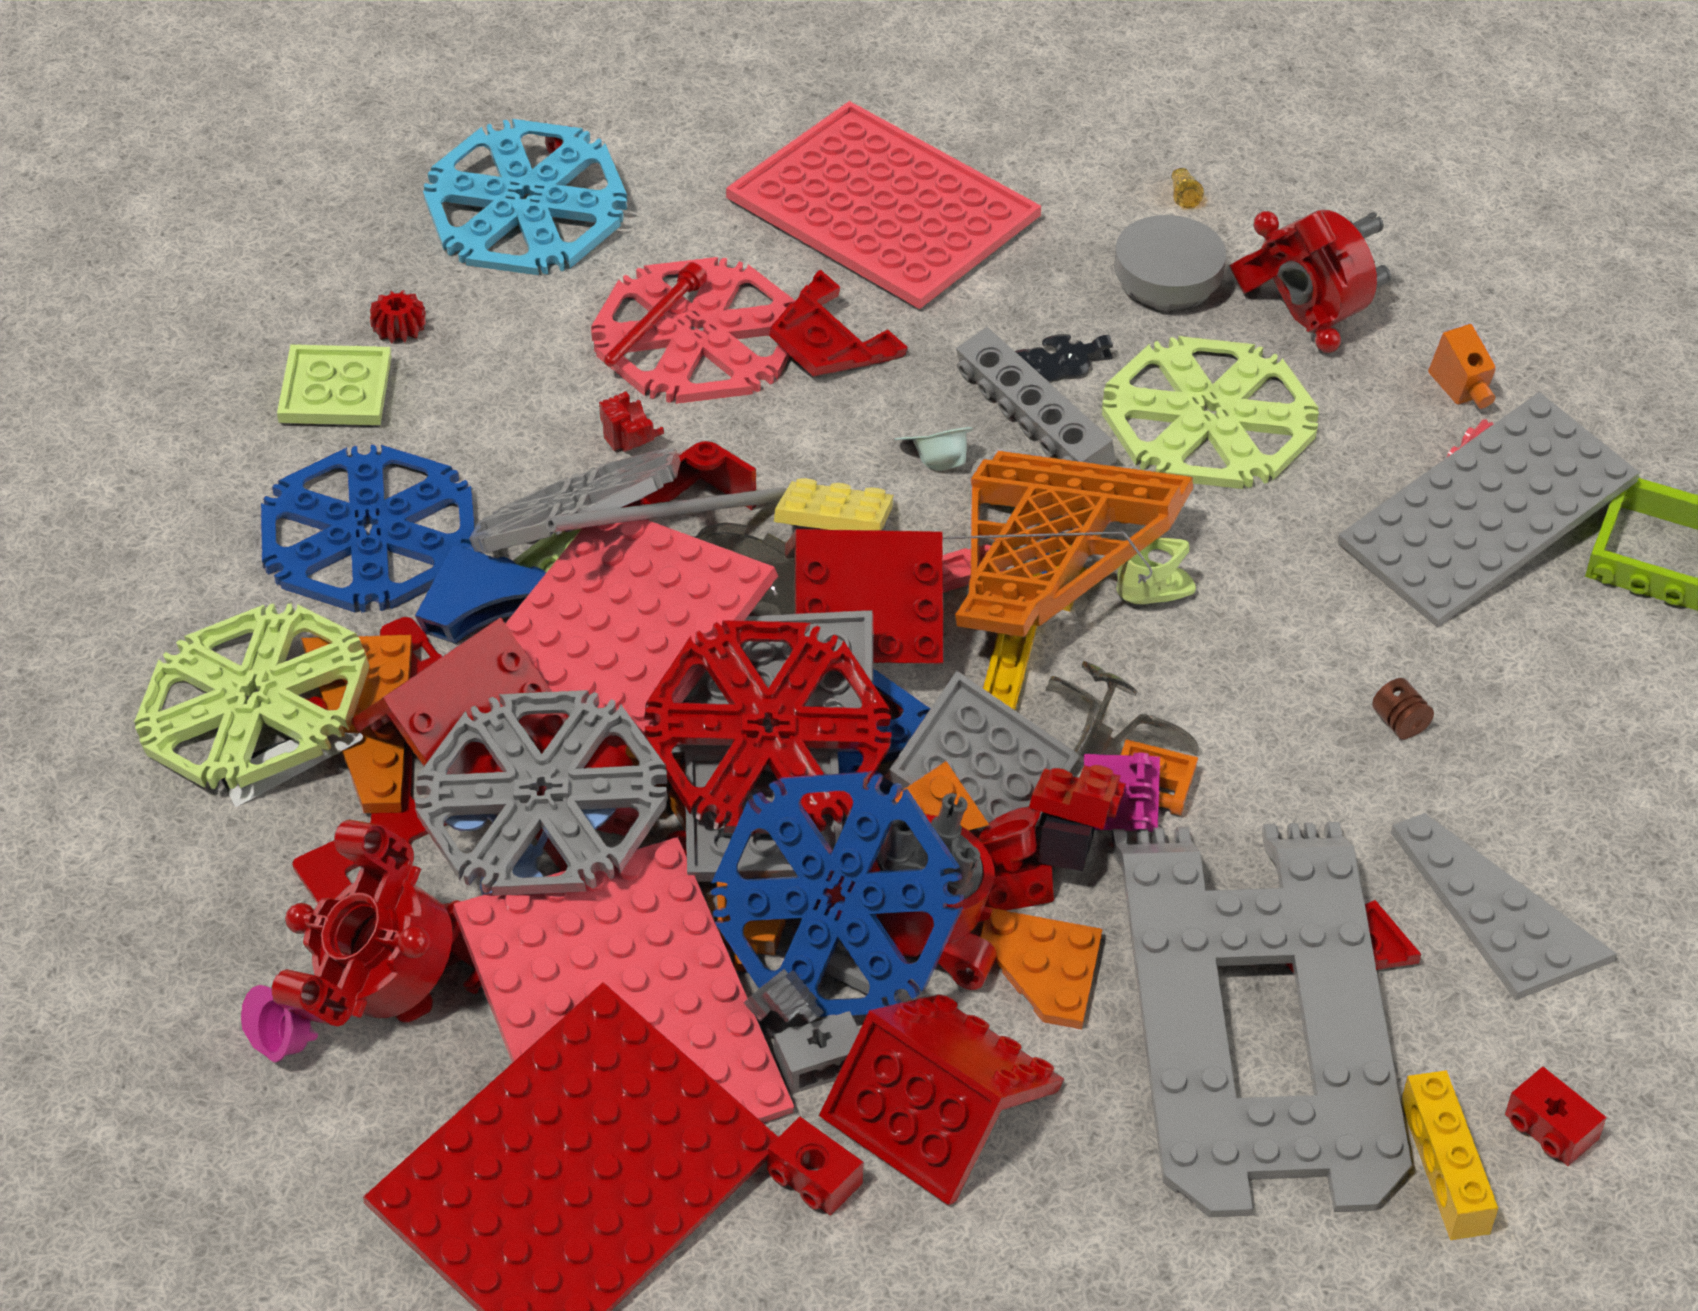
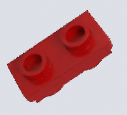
[985,849,1054,911]

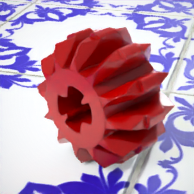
[370,290,426,344]

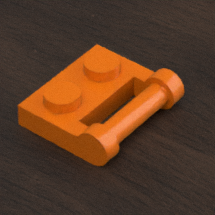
[1120,739,1198,816]

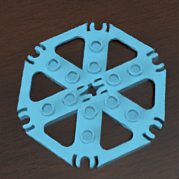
[423,119,628,275]

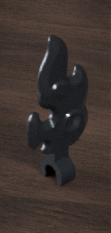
[1015,334,1113,382]

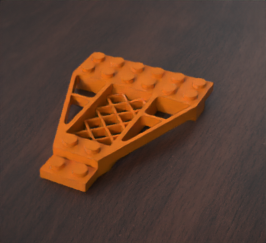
[955,451,1193,637]

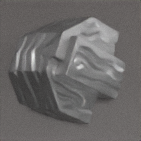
[744,969,824,1038]

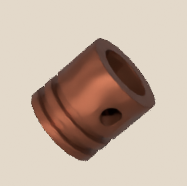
[1372,678,1434,740]

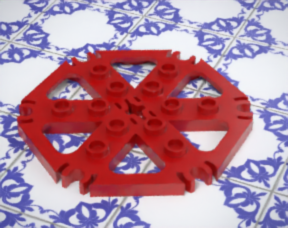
[644,620,892,834]

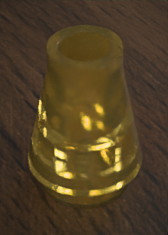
[1171,168,1204,209]

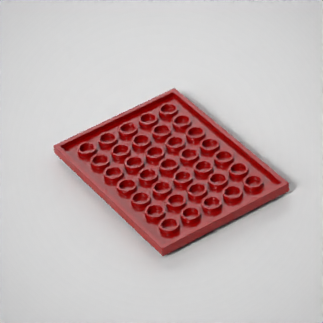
[363,982,778,1311]

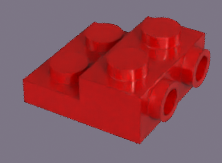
[1029,765,1126,829]

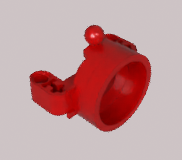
[271,819,452,1027]

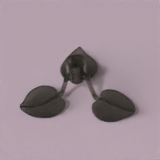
[1045,661,1199,757]

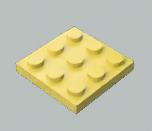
[774,478,894,530]

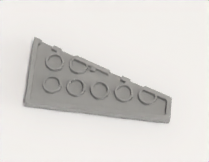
[1391,813,1617,1001]

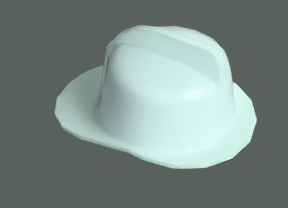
[894,427,973,471]

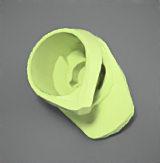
[1116,537,1196,605]

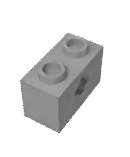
[774,1011,859,1094]

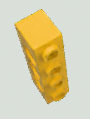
[1401,1070,1498,1240]

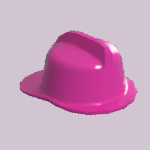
[241,985,318,1063]

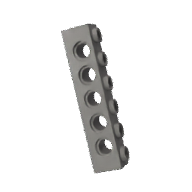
[956,327,1116,466]

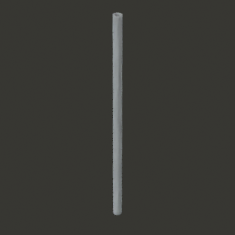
[545,487,787,532]

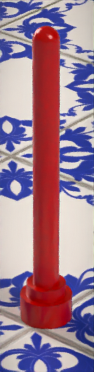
[604,262,707,367]

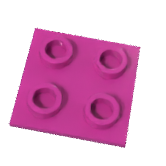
[1084,753,1160,832]

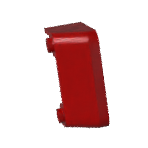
[621,441,756,520]

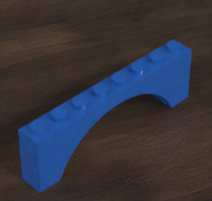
[415,545,547,644]

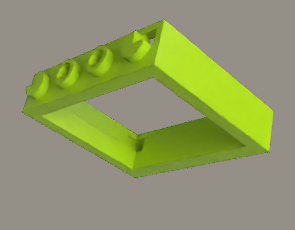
[1585,478,1698,611]

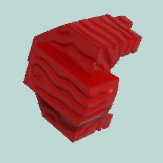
[599,391,664,452]

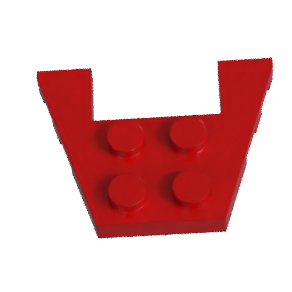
[769,270,908,376]

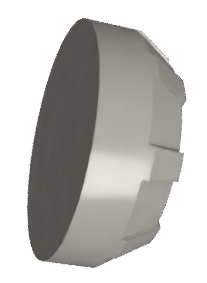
[1114,215,1226,312]

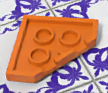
[980,907,1103,1030]

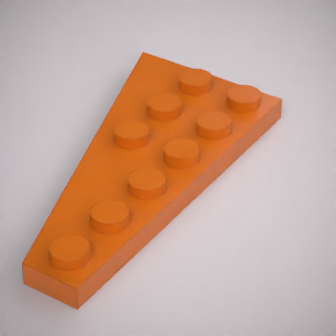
[301,635,412,813]

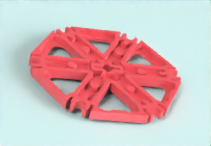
[591,257,795,404]

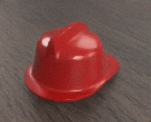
[978,807,1041,873]

